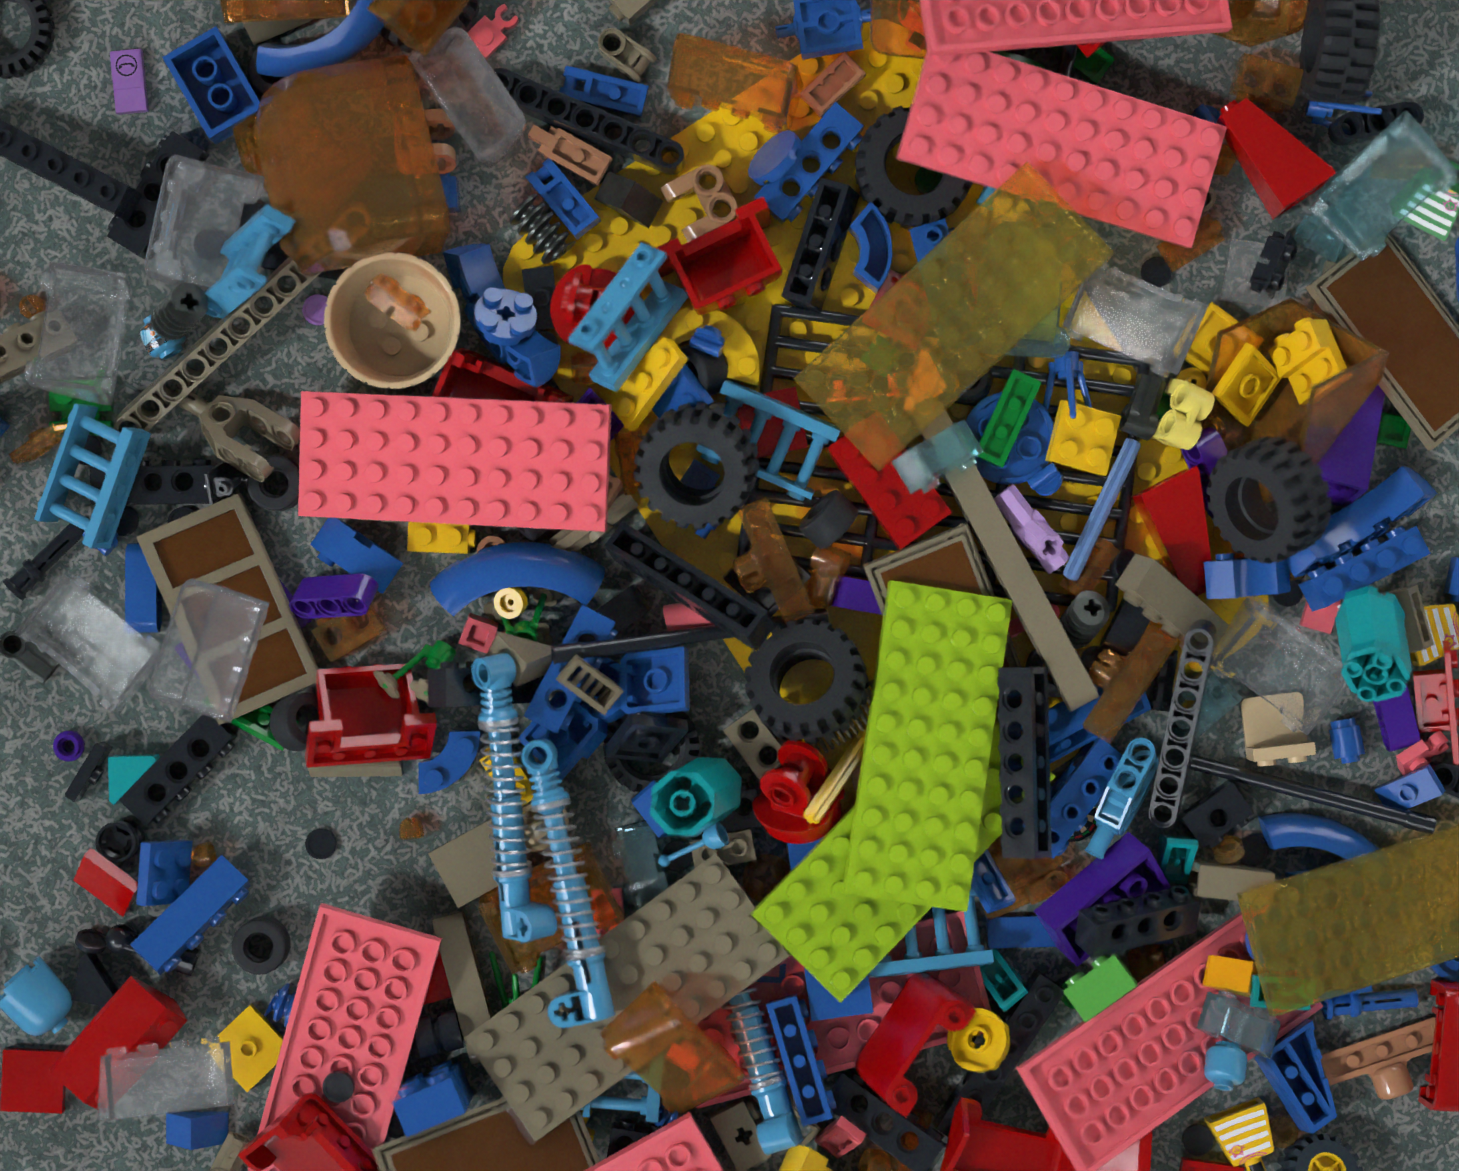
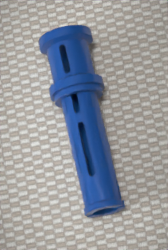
[1320,988,1418,1020]

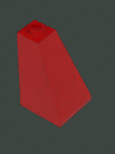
[1216,98,1336,220]
[1132,466,1212,596]

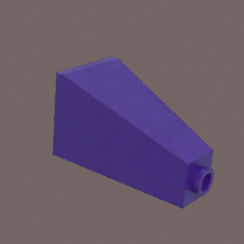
[1309,379,1385,508]

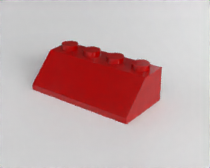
[49,975,188,1114]

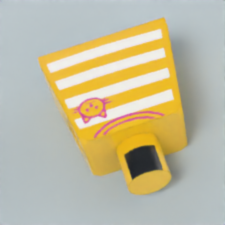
[1410,604,1459,666]
[1204,1097,1274,1171]

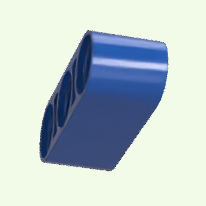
[125,543,162,633]

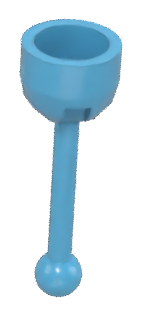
[658,822,729,867]

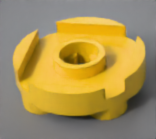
[947,1008,1010,1073]

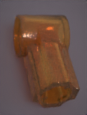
[803,545,851,608]

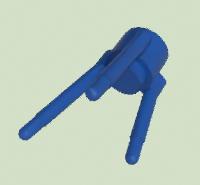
[1305,91,1382,135]
[1043,351,1092,419]

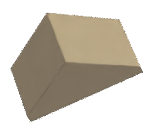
[487,631,552,687]

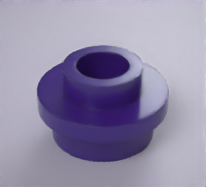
[53,730,85,762]

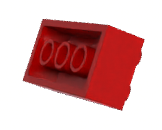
[826,411,952,550]

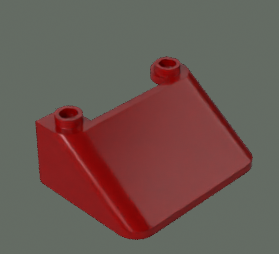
[940,1097,1076,1171]

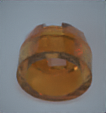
[19,294,46,319]
[399,817,424,840]
[191,841,217,868]

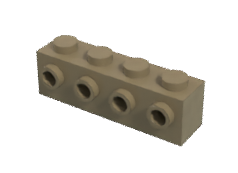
[0,309,77,384]
[1115,554,1229,649]

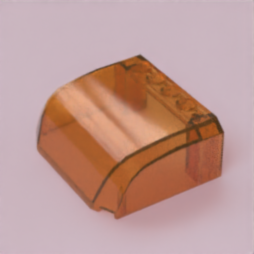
[253,55,450,274]

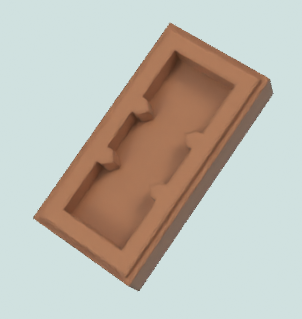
[800,51,866,118]

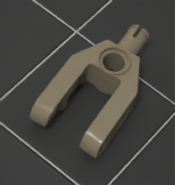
[179,391,300,482]

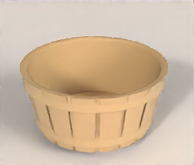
[324,252,460,389]

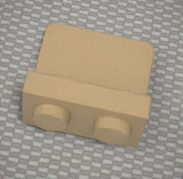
[1240,692,1316,766]

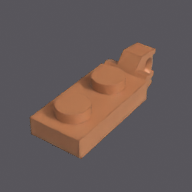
[528,125,613,186]

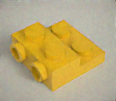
[1268,317,1350,405]
[407,522,476,554]

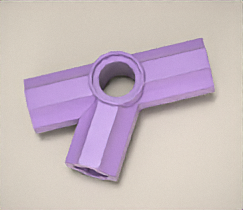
[994,484,1070,574]

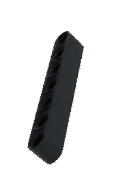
[486,68,686,175]
[1149,619,1217,828]

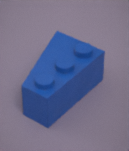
[1254,1019,1337,1134]

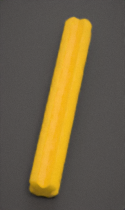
[803,727,866,824]

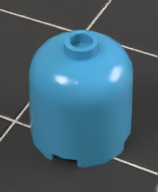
[0,956,73,1036]

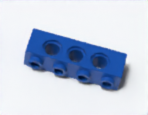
[754,102,864,224]
[524,605,618,734]

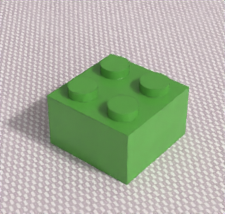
[1063,954,1138,1023]

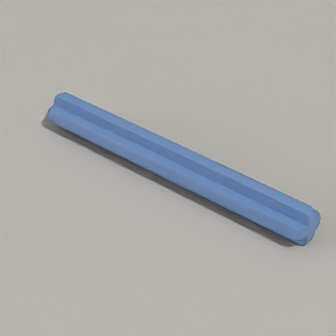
[1063,438,1141,581]

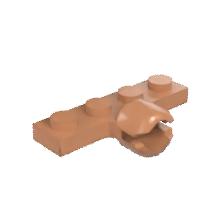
[1320,1017,1436,1100]

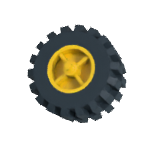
[1276,1134,1363,1171]

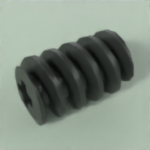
[509,193,576,264]
[150,283,208,340]
[1059,590,1110,649]

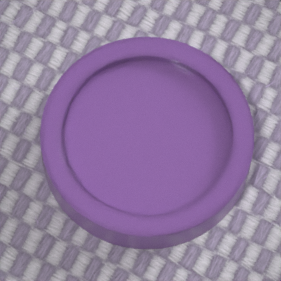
[302,294,328,326]

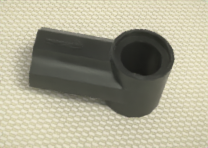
[1118,373,1166,441]
[0,629,61,683]

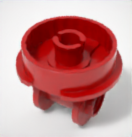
[550,264,643,350]
[752,741,845,844]

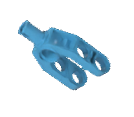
[1085,738,1159,859]

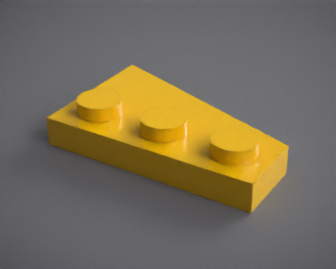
[597,337,688,431]

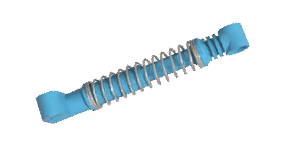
[472,653,557,942]
[522,739,615,1028]
[722,988,804,1155]

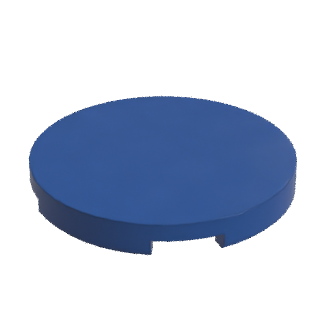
[962,392,1054,485]

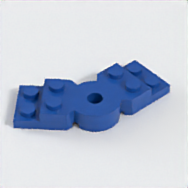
[518,647,690,780]

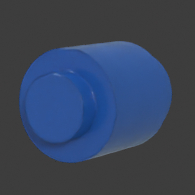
[1329,718,1365,764]

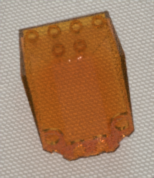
[1200,298,1389,504]

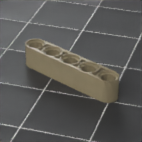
[433,911,493,1065]

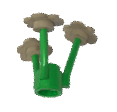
[483,587,563,645]
[373,640,457,710]

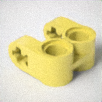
[1151,378,1214,450]

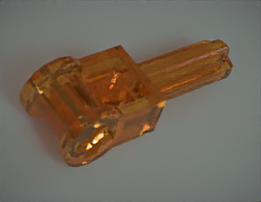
[982,867,1070,920]

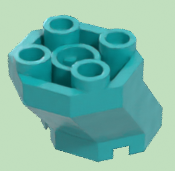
[1335,586,1412,702]
[650,757,742,837]

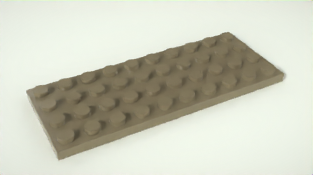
[464,853,791,1142]

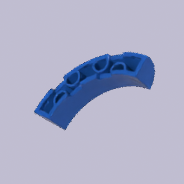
[256,0,398,77]
[443,243,561,387]
[1286,466,1438,577]
[430,542,605,617]
[1258,812,1411,915]

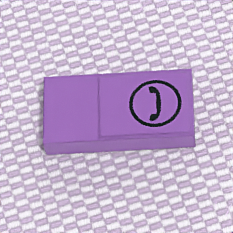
[110,49,149,115]

